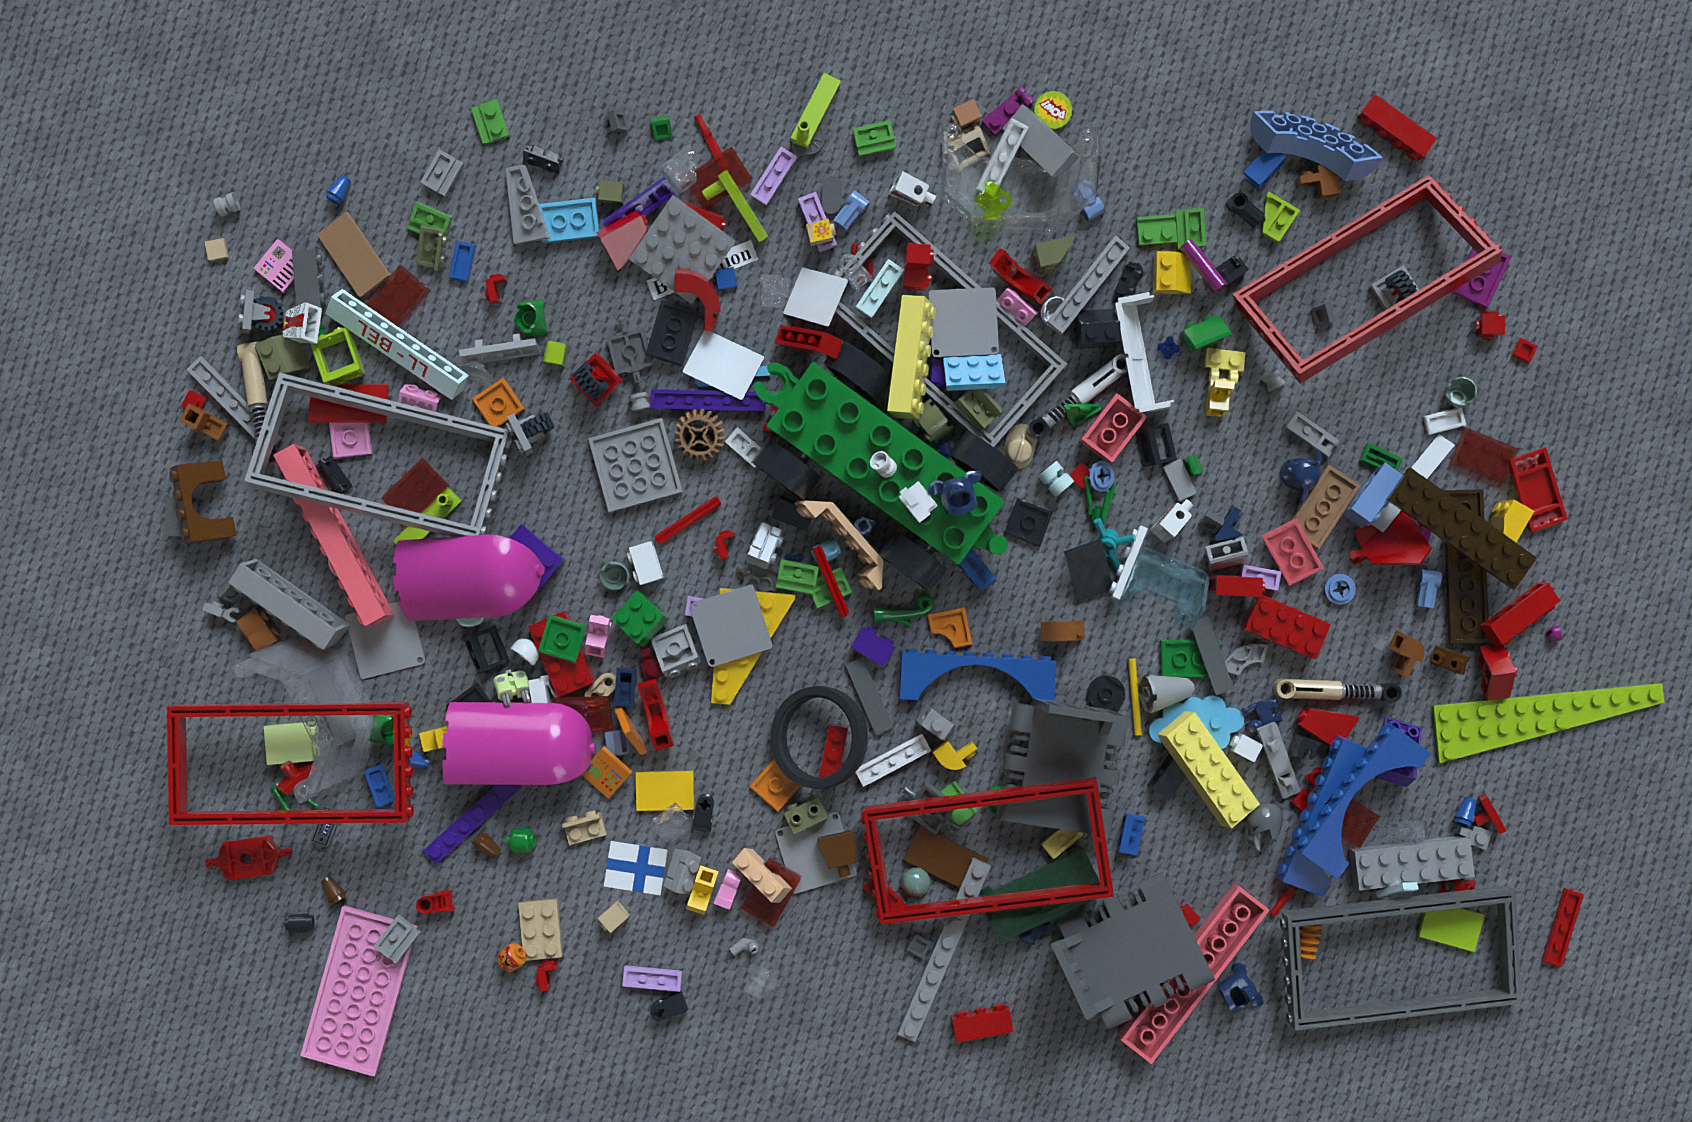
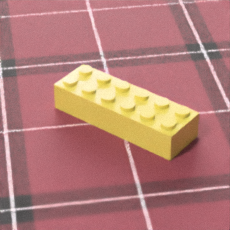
[887,295,936,420]
[1157,711,1260,828]

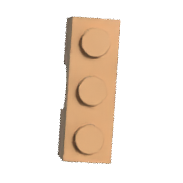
[732,848,792,903]

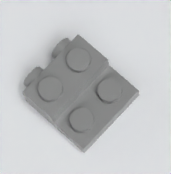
[651,624,701,678]

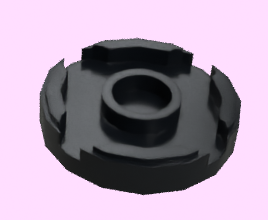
[1087,675,1125,711]

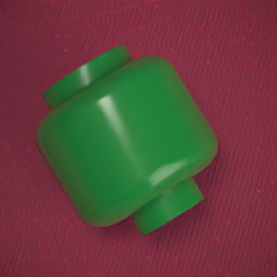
[506,828,536,853]

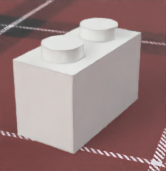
[627,541,664,585]

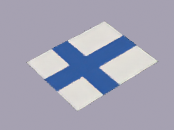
[604,841,667,895]

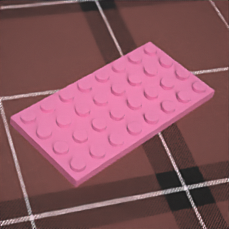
[300,905,418,1077]

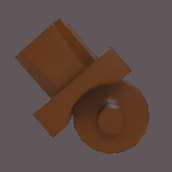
[1430,645,1470,675]

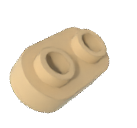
[585,673,616,706]

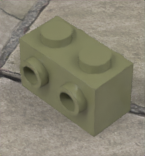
[784,794,829,834]

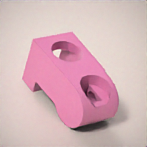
[714,869,742,910]

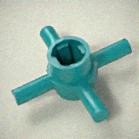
[1094,518,1136,569]

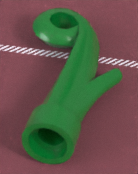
[873,594,934,627]

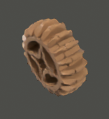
[674,409,726,461]

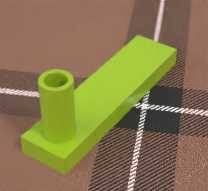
[790,73,841,148]
[702,171,768,242]
[393,488,462,545]

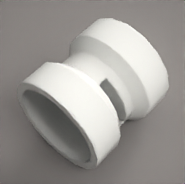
[870,451,897,478]

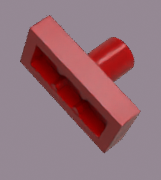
[276,760,317,795]
[1474,793,1507,834]

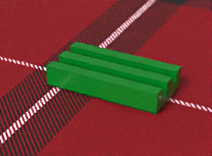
[1359,443,1403,471]

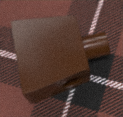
[818,829,856,877]

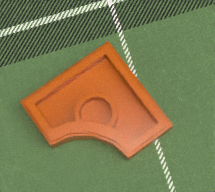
[927,607,973,648]
[615,706,648,755]

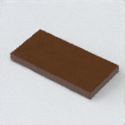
[903,825,989,887]

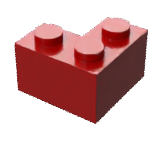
[903,243,934,291]
[1477,645,1517,701]

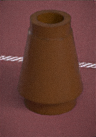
[471,832,501,858]
[321,876,347,906]

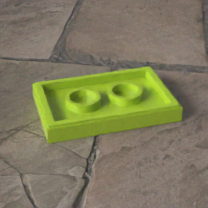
[1417,908,1485,952]

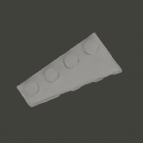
[506,165,550,245]

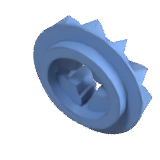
[1088,461,1114,491]
[1324,574,1356,605]

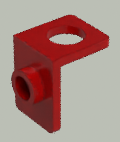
[1440,879,1476,893]

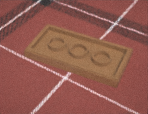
[317,212,391,298]
[1291,465,1361,550]

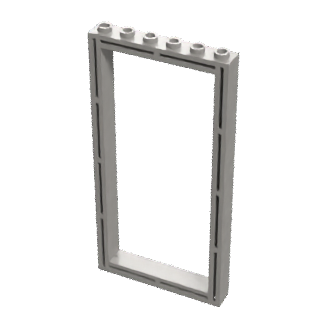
[833,211,1067,447]
[244,373,512,537]

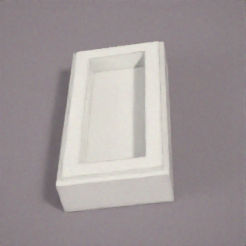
[1423,408,1466,435]

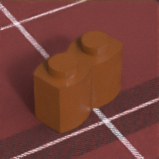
[237,608,281,653]

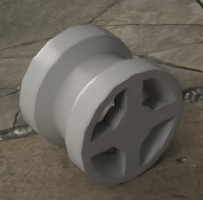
[1261,370,1286,392]
[628,392,651,412]

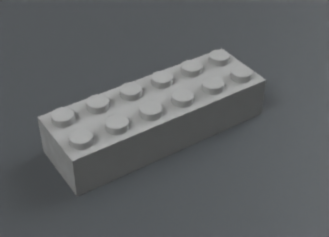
[228,559,350,650]
[1349,835,1475,890]

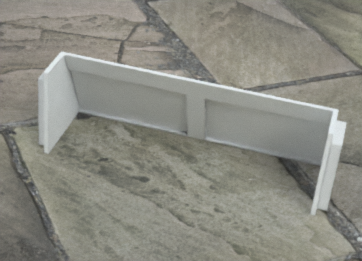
[1115,292,1174,413]

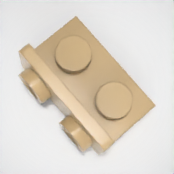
[562,810,607,845]

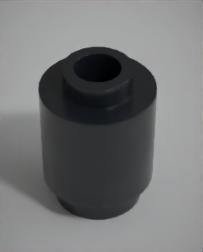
[284,913,315,934]

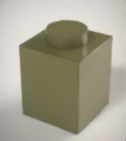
[596,180,625,205]

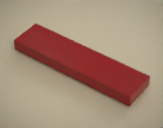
[1541,888,1584,968]

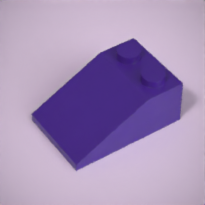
[510,524,566,589]

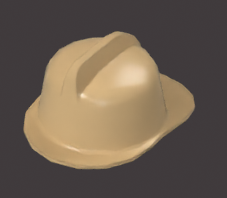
[1003,424,1037,469]

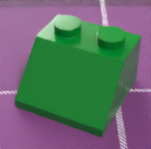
[1180,315,1232,353]

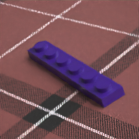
[651,389,766,412]
[423,785,522,865]

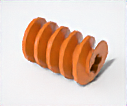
[1299,924,1324,959]

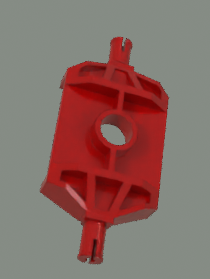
[205,835,293,880]

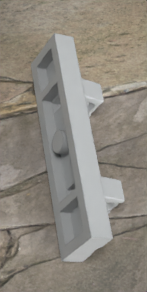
[459,334,540,366]
[1257,722,1301,799]

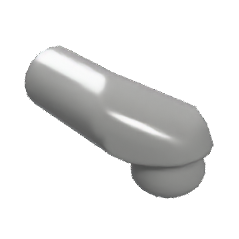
[729,938,759,956]

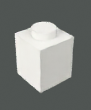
[1230,733,1263,762]

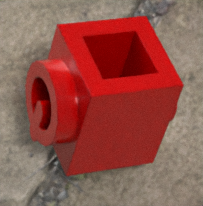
[1473,311,1505,340]

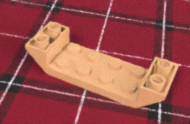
[795,501,883,590]

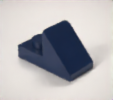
[1211,506,1243,541]
[614,667,638,707]

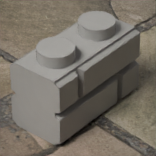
[746,522,784,569]
[1205,537,1249,571]
[663,849,701,894]

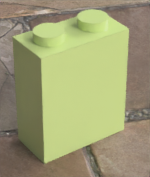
[264,721,321,765]

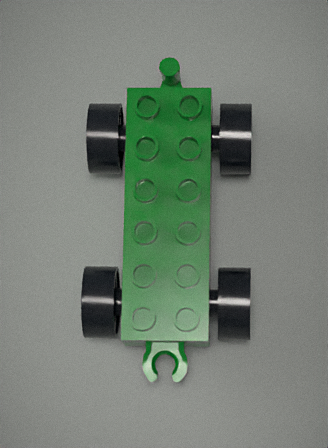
[751,340,1019,592]

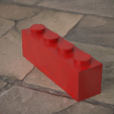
[1357,94,1437,161]
[774,325,843,359]
[1480,582,1560,646]

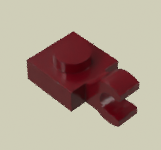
[640,646,664,681]

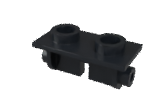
[523,145,564,174]
[1114,262,1144,299]
[316,455,353,494]

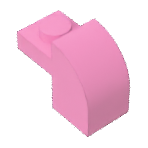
[585,615,611,658]

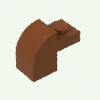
[1296,165,1342,199]
[179,404,230,441]
[1041,621,1085,641]
[1388,630,1424,677]

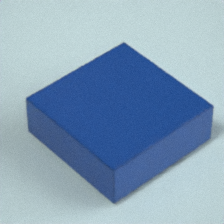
[715,267,737,290]

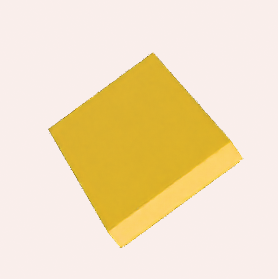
[636,771,695,811]

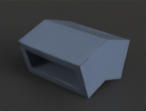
[605,730,630,755]

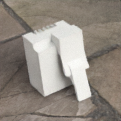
[898,481,937,523]
[528,675,562,704]

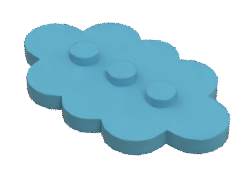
[1148,695,1244,749]

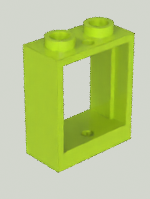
[310,327,366,386]

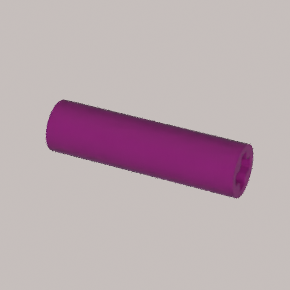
[1180,239,1227,293]

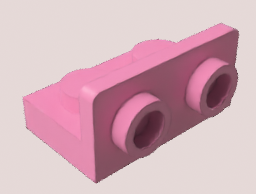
[997,287,1038,326]
[398,384,442,412]

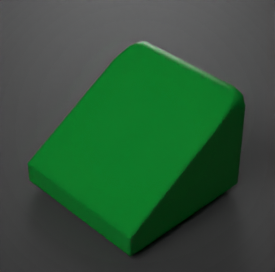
[651,115,673,141]
[1183,454,1203,476]

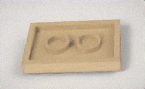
[518,898,563,961]

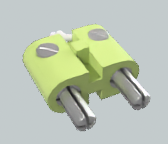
[493,670,530,707]

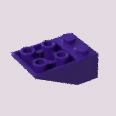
[1375,717,1422,787]

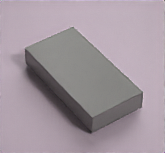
[1162,458,1197,501]

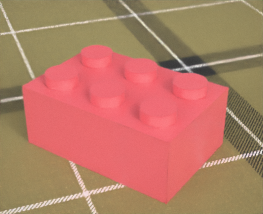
[1079,393,1148,464]

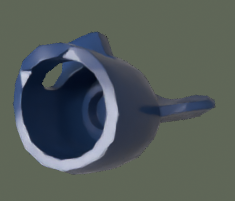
[1280,449,1322,503]
[928,470,982,515]
[1217,963,1264,1014]

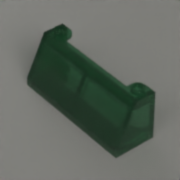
[978,845,1100,943]

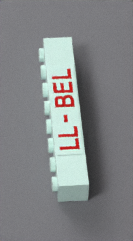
[325,289,469,400]

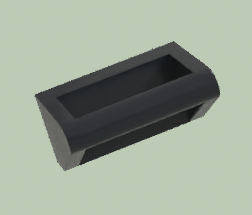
[1136,423,1177,467]
[464,626,510,674]

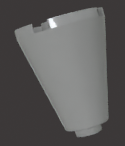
[1138,675,1195,713]

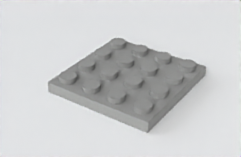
[629,195,736,304]
[588,418,683,512]

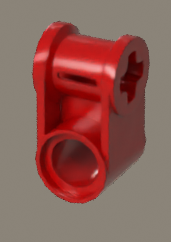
[416,889,455,914]

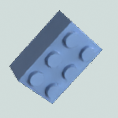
[1342,463,1403,528]

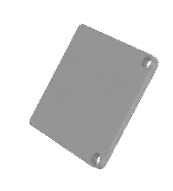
[928,287,999,358]
[690,584,773,667]
[345,602,425,679]
[776,812,857,894]

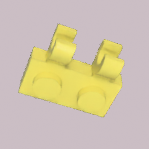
[1204,348,1246,385]

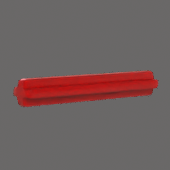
[654,496,721,545]
[812,545,849,618]

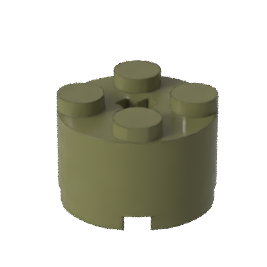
[912,398,954,443]

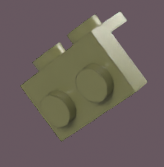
[416,225,447,271]
[955,389,1003,431]

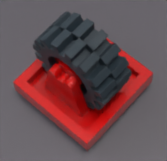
[570,352,624,407]

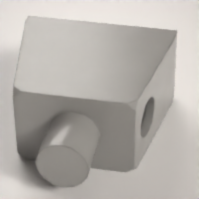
[916,704,956,741]

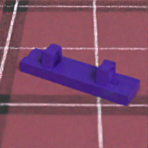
[601,177,675,227]

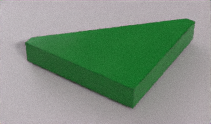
[1064,404,1102,428]

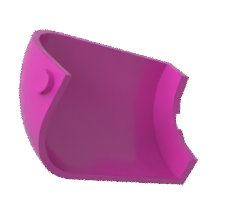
[393,535,545,621]
[442,702,596,785]

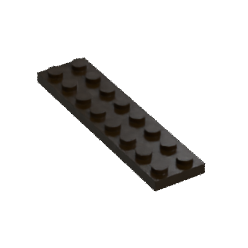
[1386,467,1537,590]
[1444,489,1490,644]

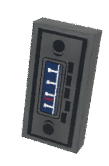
[310,804,339,848]

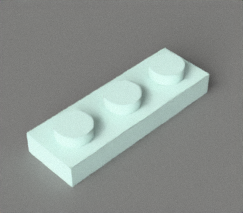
[856,259,904,319]

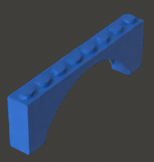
[899,649,1056,701]
[1295,723,1431,879]
[1277,735,1367,897]

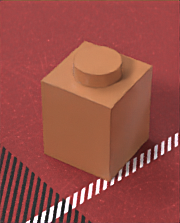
[951,99,982,130]

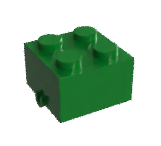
[611,590,669,647]

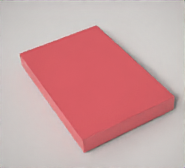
[1262,518,1324,586]

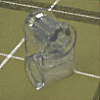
[839,254,873,292]

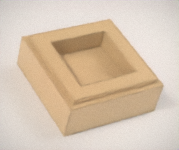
[205,238,229,262]

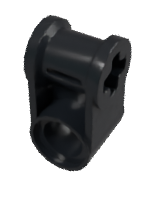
[692,793,714,832]
[650,991,689,1021]

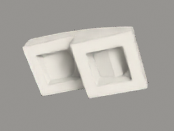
[725,427,761,468]

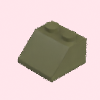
[1032,236,1074,275]
[254,335,311,382]

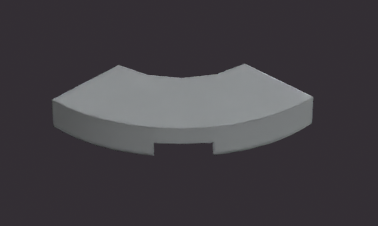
[1224,643,1268,676]

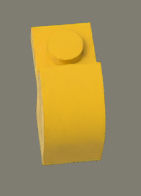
[1205,379,1234,417]
[419,726,448,752]
[932,740,977,770]
[686,865,719,915]

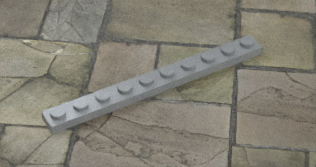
[897,857,991,1042]

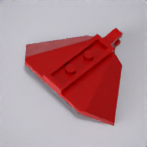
[1348,511,1432,565]

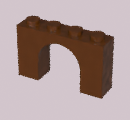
[169,460,237,544]

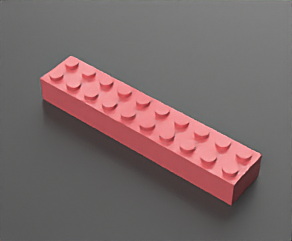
[273,444,394,626]
[1117,883,1269,1064]

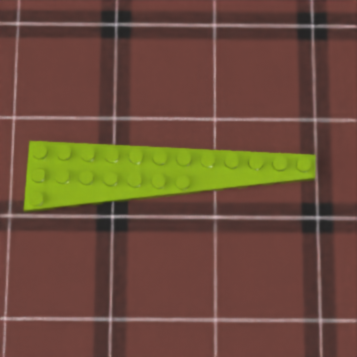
[1432,683,1664,763]

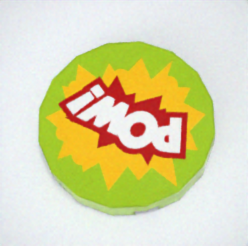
[1034,91,1072,130]

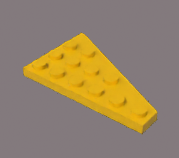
[711,588,795,705]

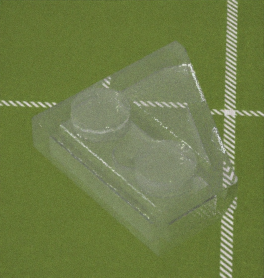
[661,144,697,193]

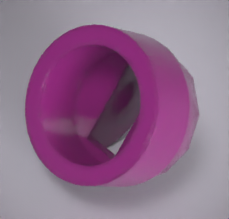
[1546,625,1562,641]

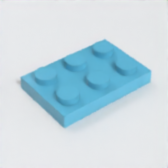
[539,198,600,244]
[943,354,1005,391]

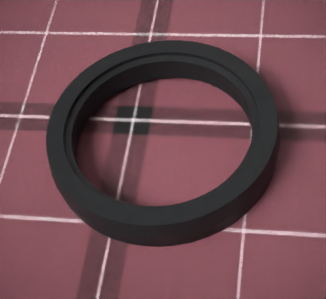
[771,686,868,789]

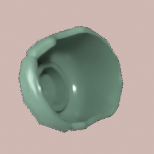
[1445,377,1477,408]
[600,561,629,590]
[900,867,931,897]

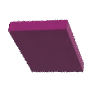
[1451,248,1511,309]

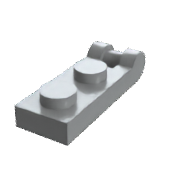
[1285,411,1340,458]

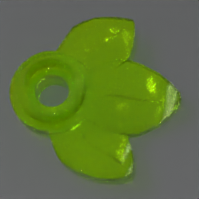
[974,182,1012,220]

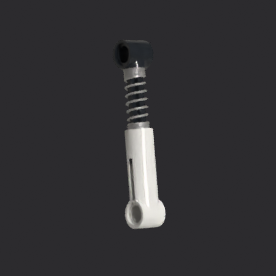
[1027,354,1129,439]

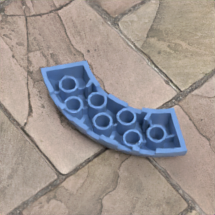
[1250,111,1383,181]

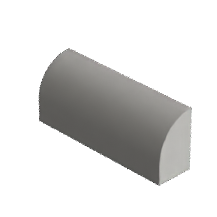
[1002,104,1080,177]

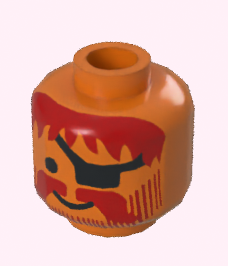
[498,943,526,972]

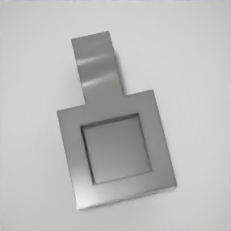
[202,601,241,622]
[1455,825,1492,850]

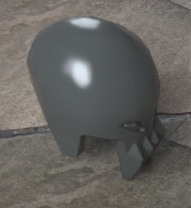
[1246,803,1283,851]

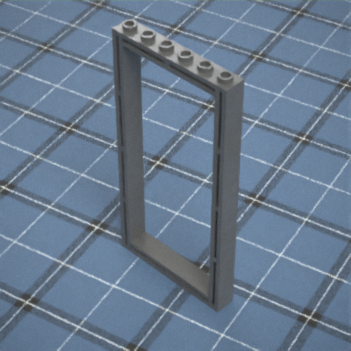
[1280,886,1522,1030]

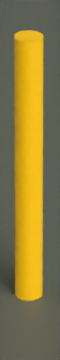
[1128,658,1142,735]

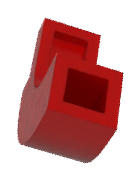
[988,248,1052,305]
[674,269,721,331]
[637,679,674,751]

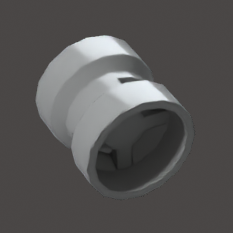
[213,192,241,217]

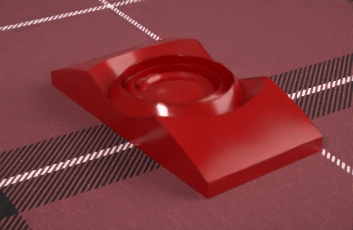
[1508,447,1568,532]

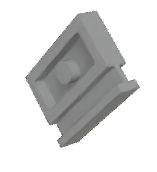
[420,149,465,197]
[373,915,421,964]

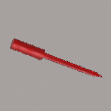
[694,114,729,173]
[1269,884,1299,917]

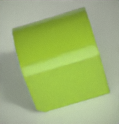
[543,341,568,367]

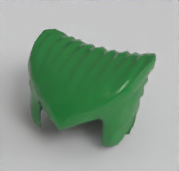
[513,300,548,336]
[369,715,394,745]

